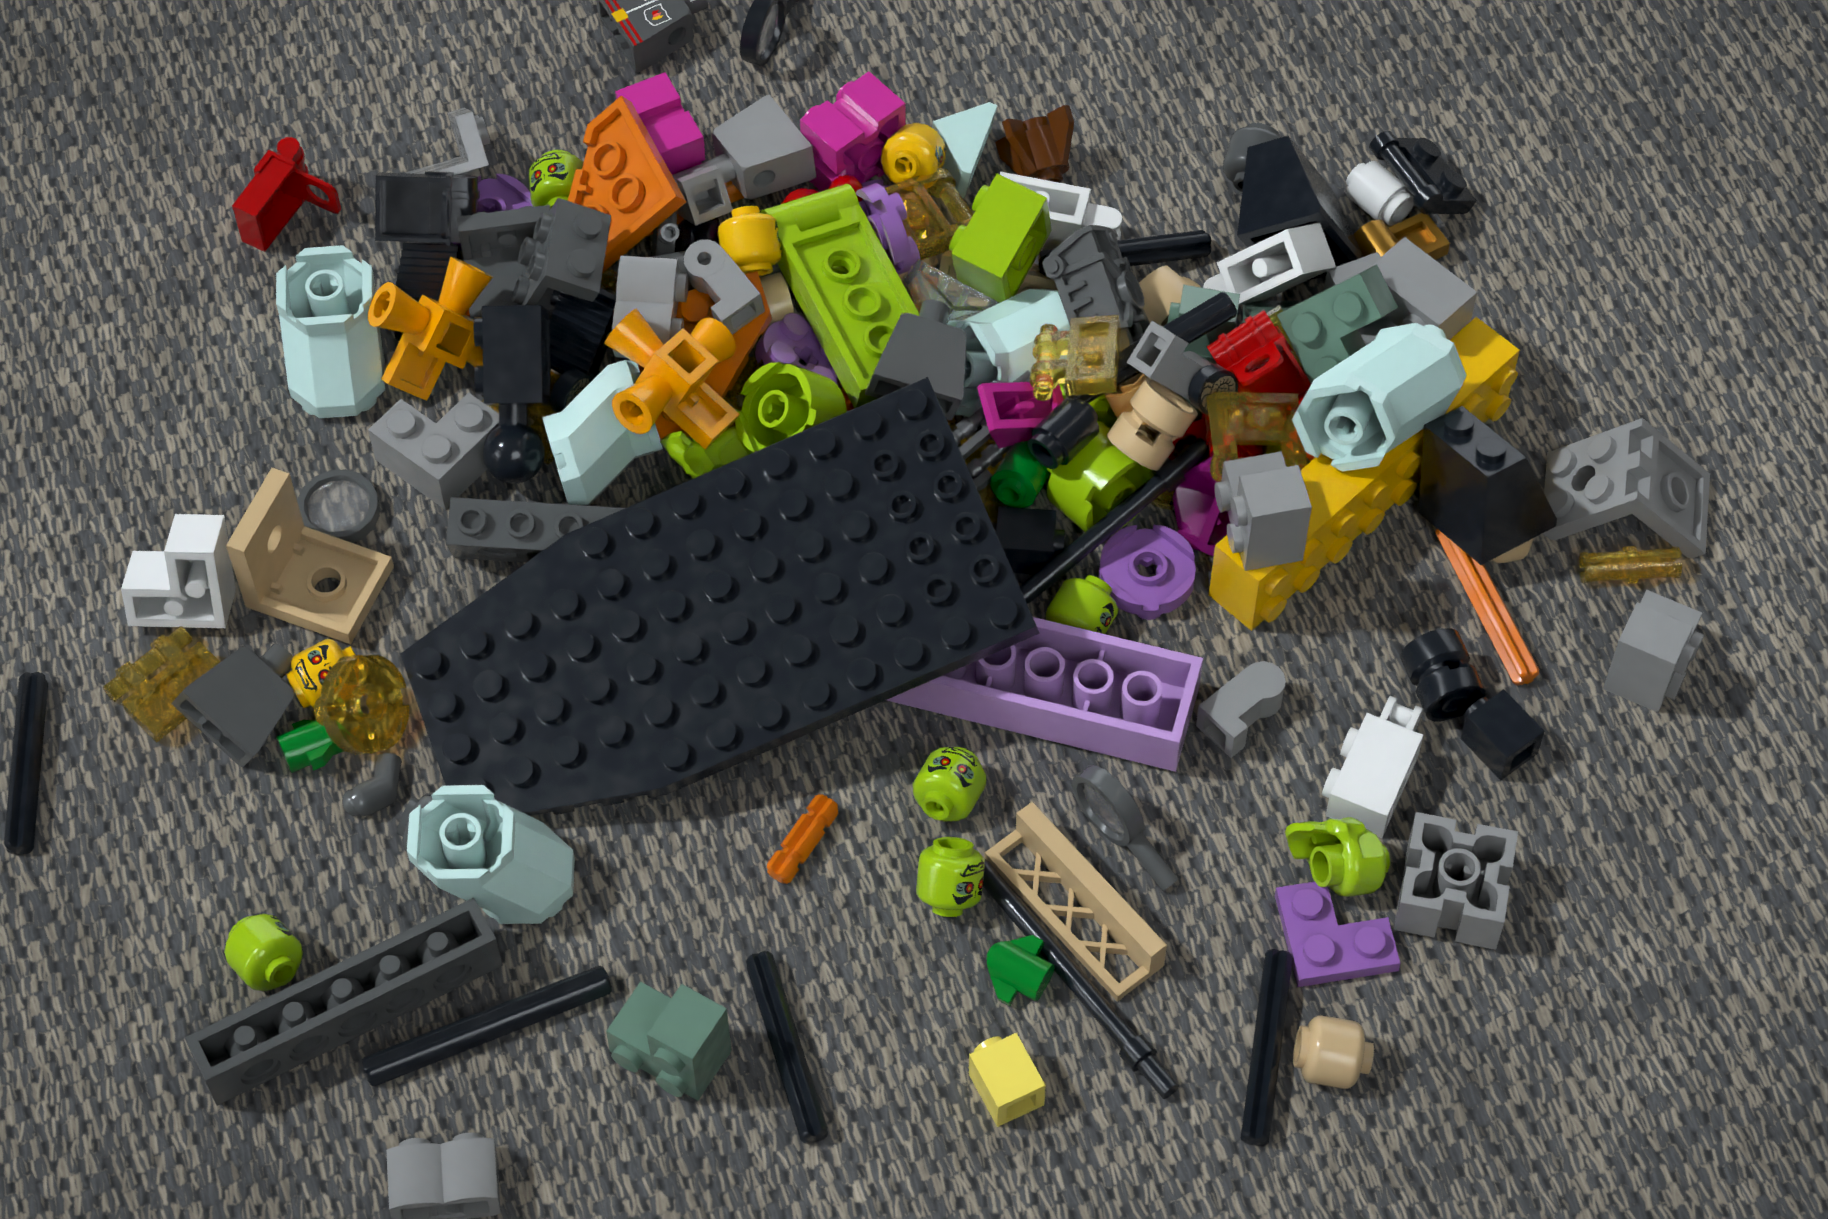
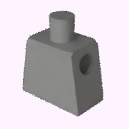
[701,94,816,200]

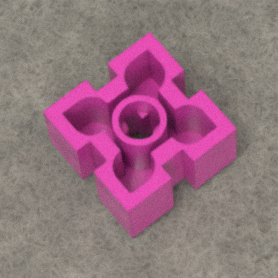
[800,71,906,191]
[615,72,705,175]

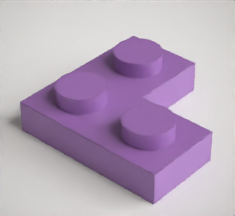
[1275,882,1401,987]

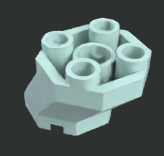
[276,245,385,419]
[947,289,1085,417]
[1292,323,1467,472]
[542,360,663,506]
[407,785,575,924]

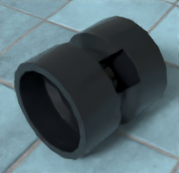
[1400,628,1487,722]

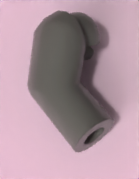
[342,753,402,816]

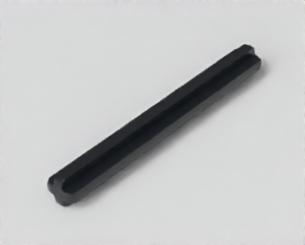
[362,966,612,1086]

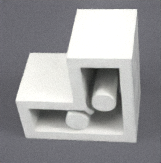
[121,514,235,628]

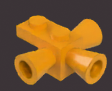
[368,256,493,401]
[604,308,740,450]

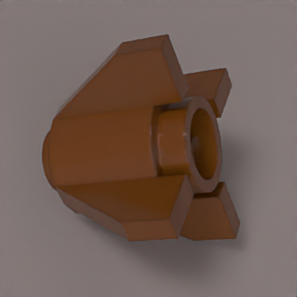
[995,105,1075,183]

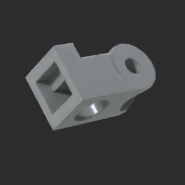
[672,164,733,226]
[684,239,765,334]
[1127,321,1212,400]
[1196,661,1286,758]

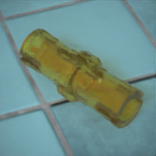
[1578,546,1682,584]

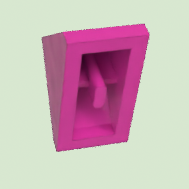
[977,381,1064,449]

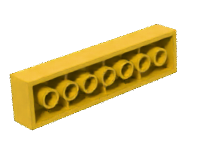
[1209,317,1520,631]

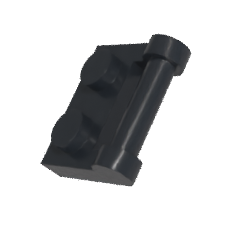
[1369,131,1477,214]

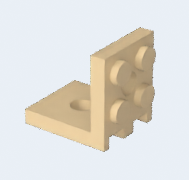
[226,468,394,645]

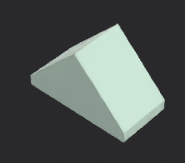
[932,102,998,198]

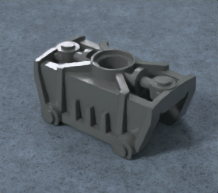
[1042,225,1150,364]

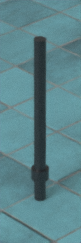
[1019,437,1210,605]
[983,859,1179,1099]

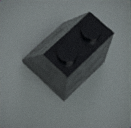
[1237,136,1364,281]
[1419,406,1557,565]

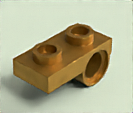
[1354,213,1450,260]

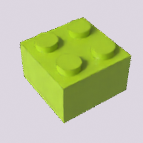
[949,173,1052,304]

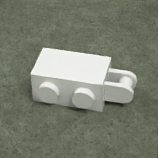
[1000,172,1122,251]
[1203,223,1336,305]
[1322,696,1423,838]

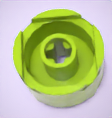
[735,362,847,452]
[1047,422,1153,537]

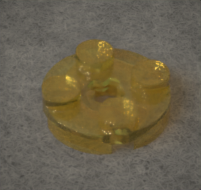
[314,655,409,755]

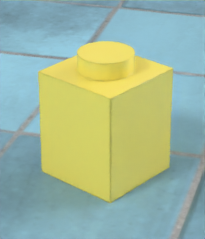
[969,1033,1046,1127]

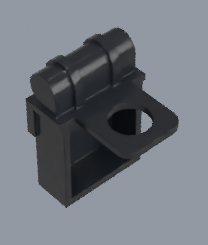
[375,171,480,246]

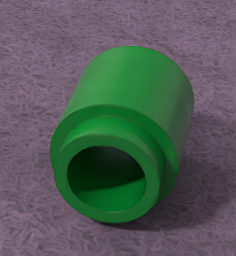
[991,440,1051,508]

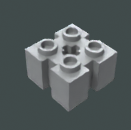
[1393,812,1518,950]

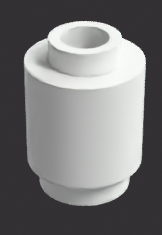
[1346,161,1414,226]

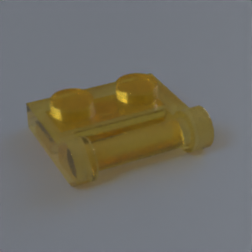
[885,168,973,261]
[1206,392,1307,482]

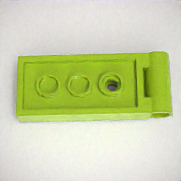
[761,184,919,409]

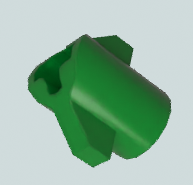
[276,714,346,773]
[986,935,1055,1006]

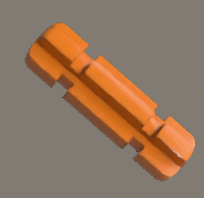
[767,794,838,884]

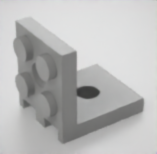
[1542,418,1710,558]

